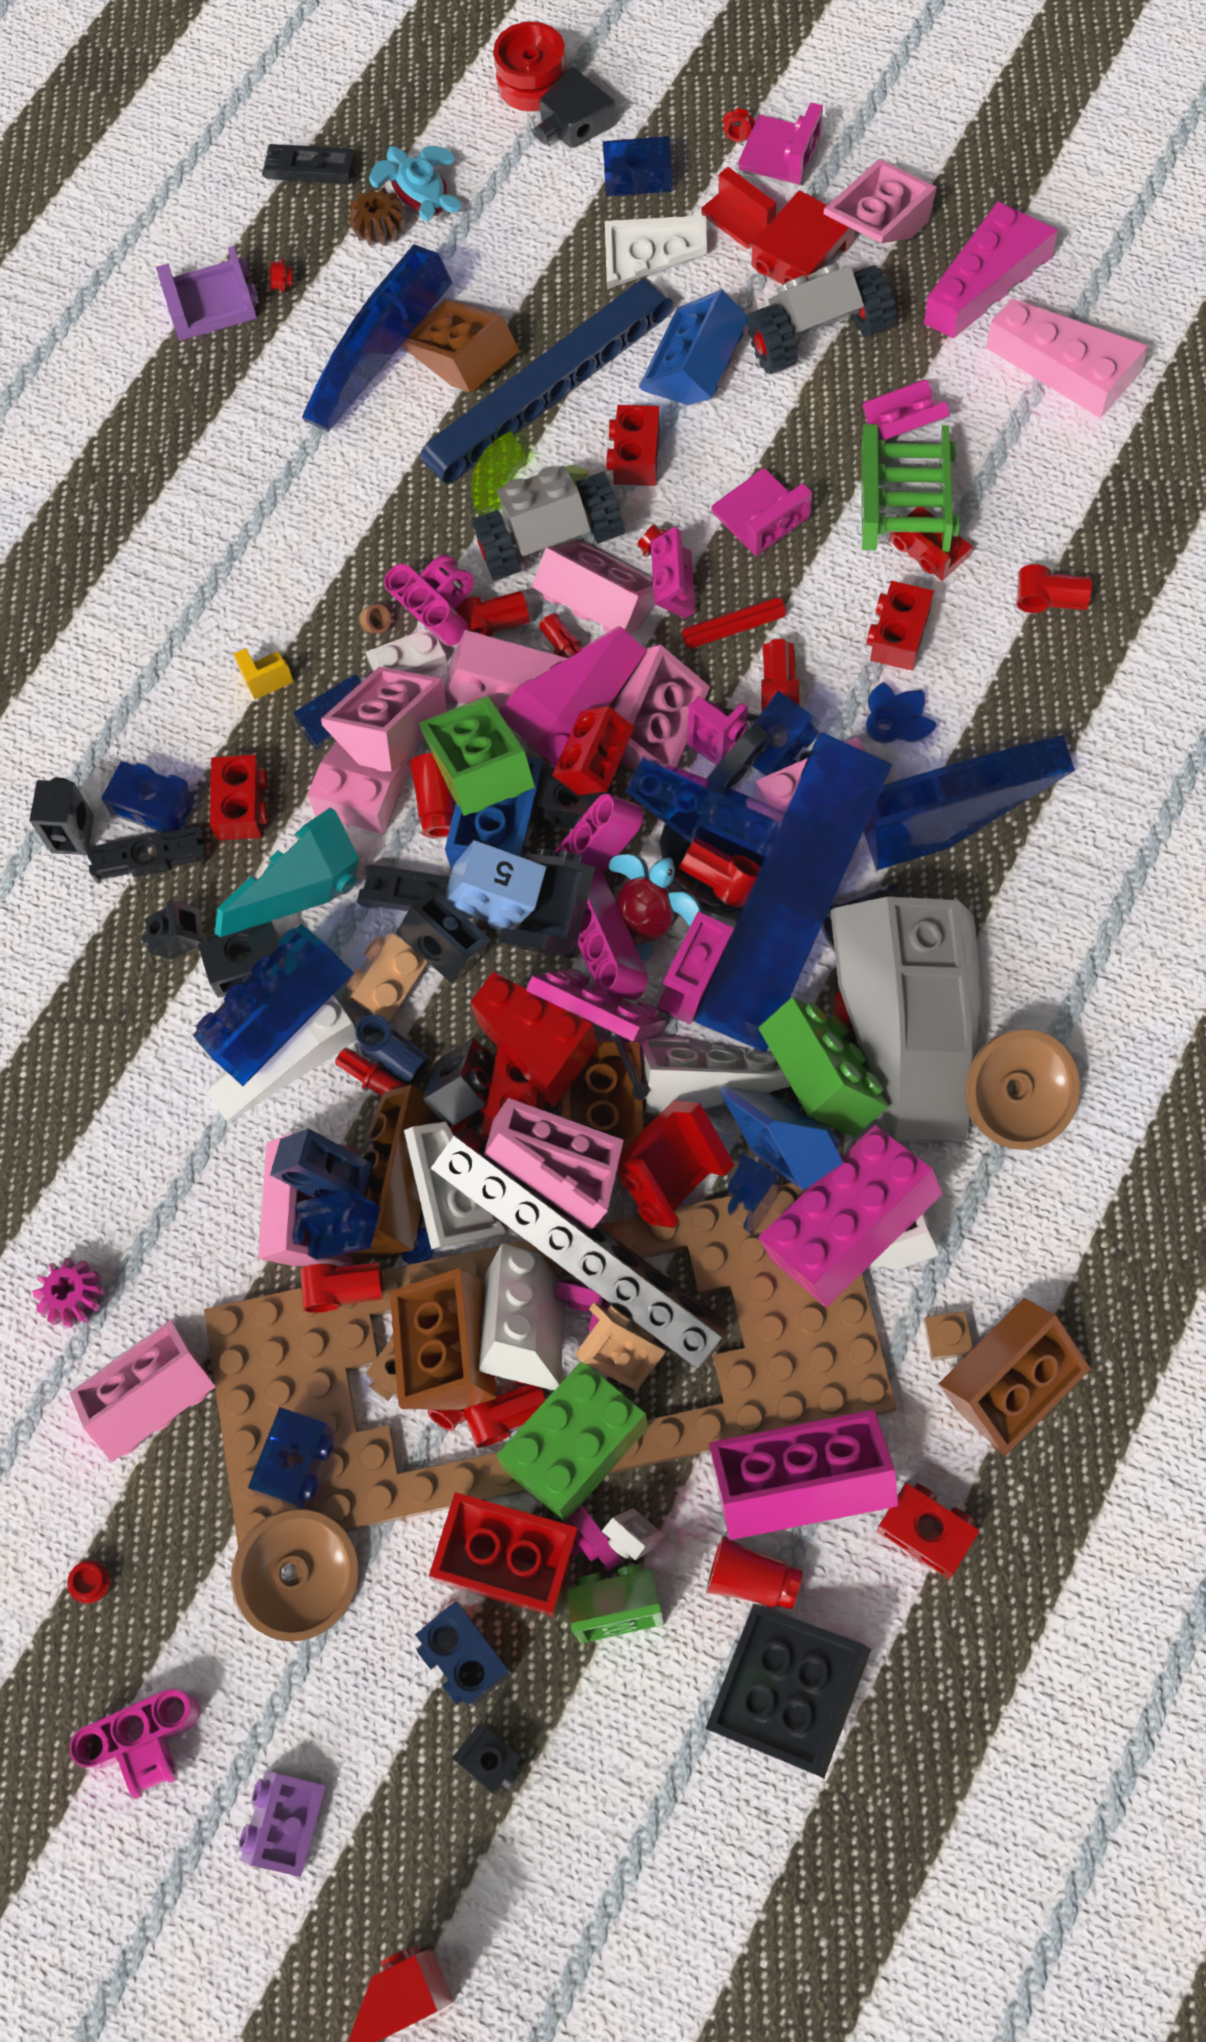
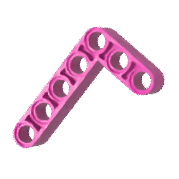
[554,794,648,1000]

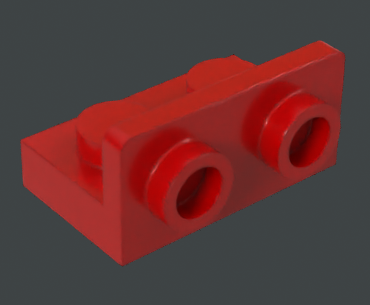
[889,507,973,581]

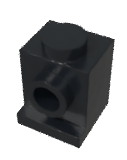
[142,900,204,960]
[452,1722,524,1795]

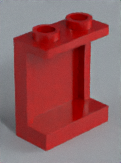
[751,190,854,285]
[617,1100,735,1228]

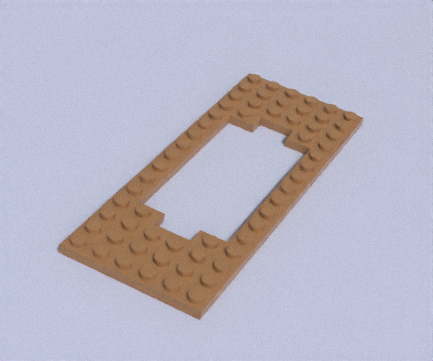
[204,1183,897,1547]

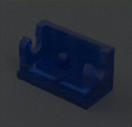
[294,674,361,750]
[728,1154,778,1234]
[292,1190,381,1260]

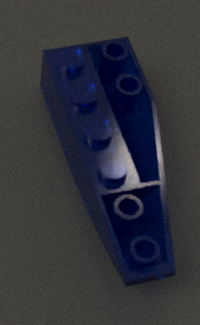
[302,244,453,432]
[853,735,1075,871]
[626,756,853,923]

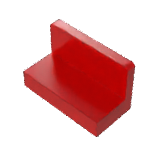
[701,166,777,249]

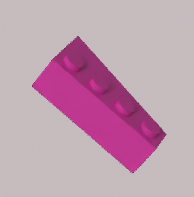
[924,201,1058,339]

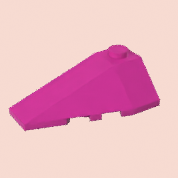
[498,625,647,767]

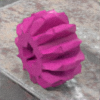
[32,1258,105,1328]

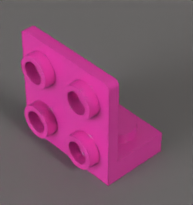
[738,102,823,185]
[711,468,812,557]

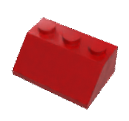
[429,1492,578,1618]
[348,1945,454,2042]

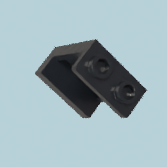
[498,848,596,958]

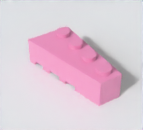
[986,299,1149,418]

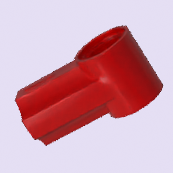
[1016,564,1092,613]
[455,591,530,637]
[761,639,800,712]
[678,837,762,907]
[301,1262,384,1313]
[462,1384,545,1448]

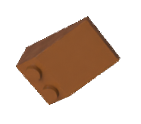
[397,299,520,393]

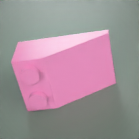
[824,159,937,243]
[307,741,420,835]

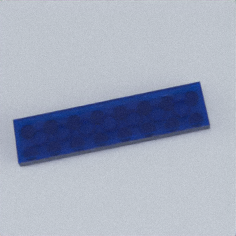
[693,732,893,1053]

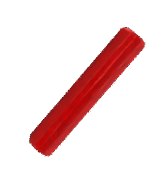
[682,597,786,649]

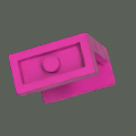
[657,911,734,1025]

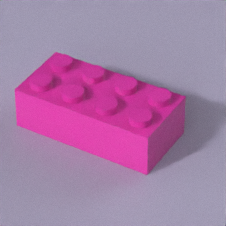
[758,1125,943,1308]
[709,1409,898,1540]

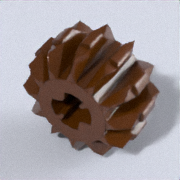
[349,187,406,246]

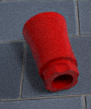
[409,753,456,839]
[706,1534,803,1609]

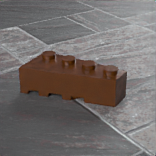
[323,1085,441,1262]

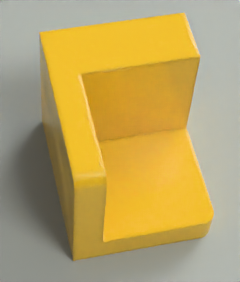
[233,648,294,700]

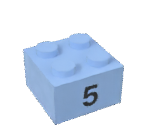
[444,840,546,931]

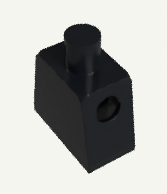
[534,66,616,148]

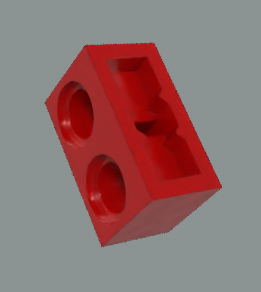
[606,405,660,486]
[866,580,934,671]
[552,706,635,795]
[210,755,268,841]

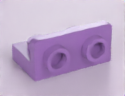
[238,1770,326,1877]

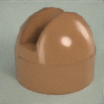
[359,604,391,634]

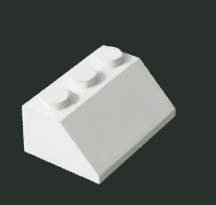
[478,1244,564,1391]

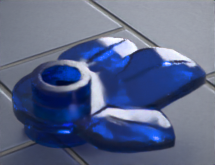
[866,682,936,743]

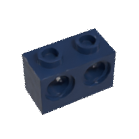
[270,1128,372,1209]
[415,1601,512,1708]

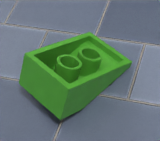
[419,696,535,816]
[568,1564,664,1644]

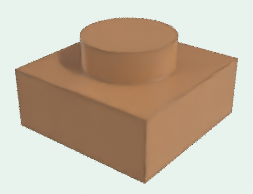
[923,1311,973,1361]

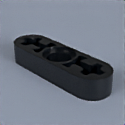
[688,723,773,812]

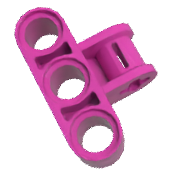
[384,555,474,646]
[69,1689,200,1799]

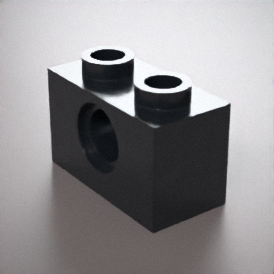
[530,766,613,829]
[29,777,94,855]
[396,888,490,984]
[198,921,290,998]
[423,1038,495,1128]

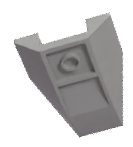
[831,897,983,1142]

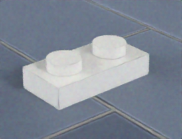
[365,629,447,674]
[602,1508,665,1560]

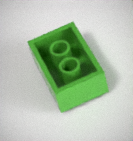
[758,997,889,1137]
[496,1361,648,1523]

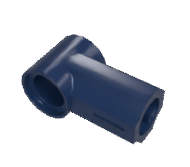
[356,1015,431,1085]

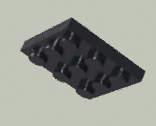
[705,1603,872,1779]

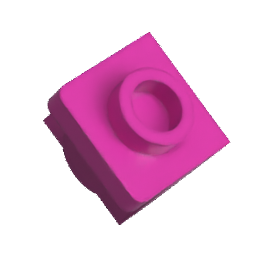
[555,1279,611,1331]
[561,1506,622,1571]

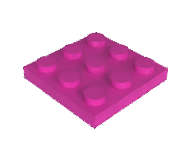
[526,968,667,1042]

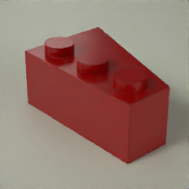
[470,972,598,1109]

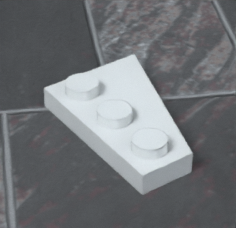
[605,216,707,289]
[404,1122,506,1249]

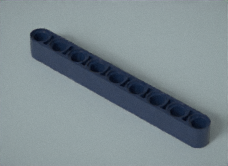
[420,278,673,484]

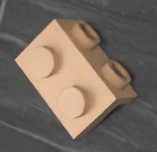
[341,933,427,1022]

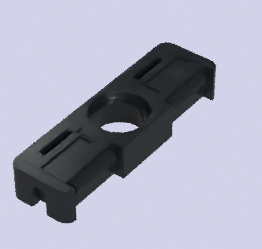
[87,827,208,884]

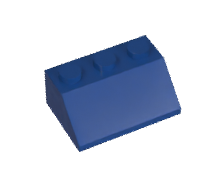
[638,289,748,405]
[445,757,544,869]
[718,1086,843,1191]

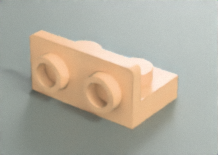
[575,1302,666,1391]

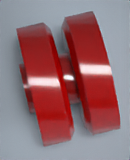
[493,21,567,111]

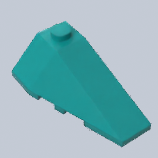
[215,807,359,938]

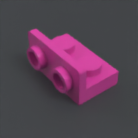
[862,379,950,440]
[651,527,695,618]
[687,696,748,766]

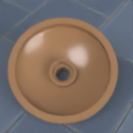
[965,1029,1080,1150]
[231,1509,358,1641]

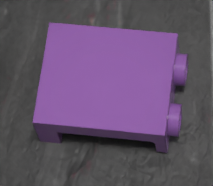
[156,246,259,341]

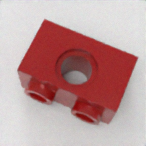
[876,1482,980,1580]

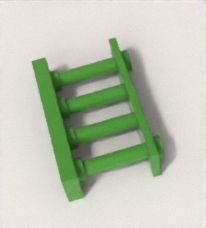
[861,424,959,552]

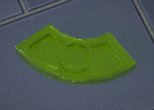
[471,431,527,516]

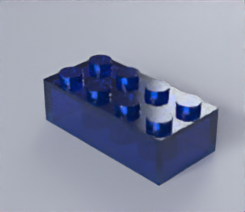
[192,924,354,1087]

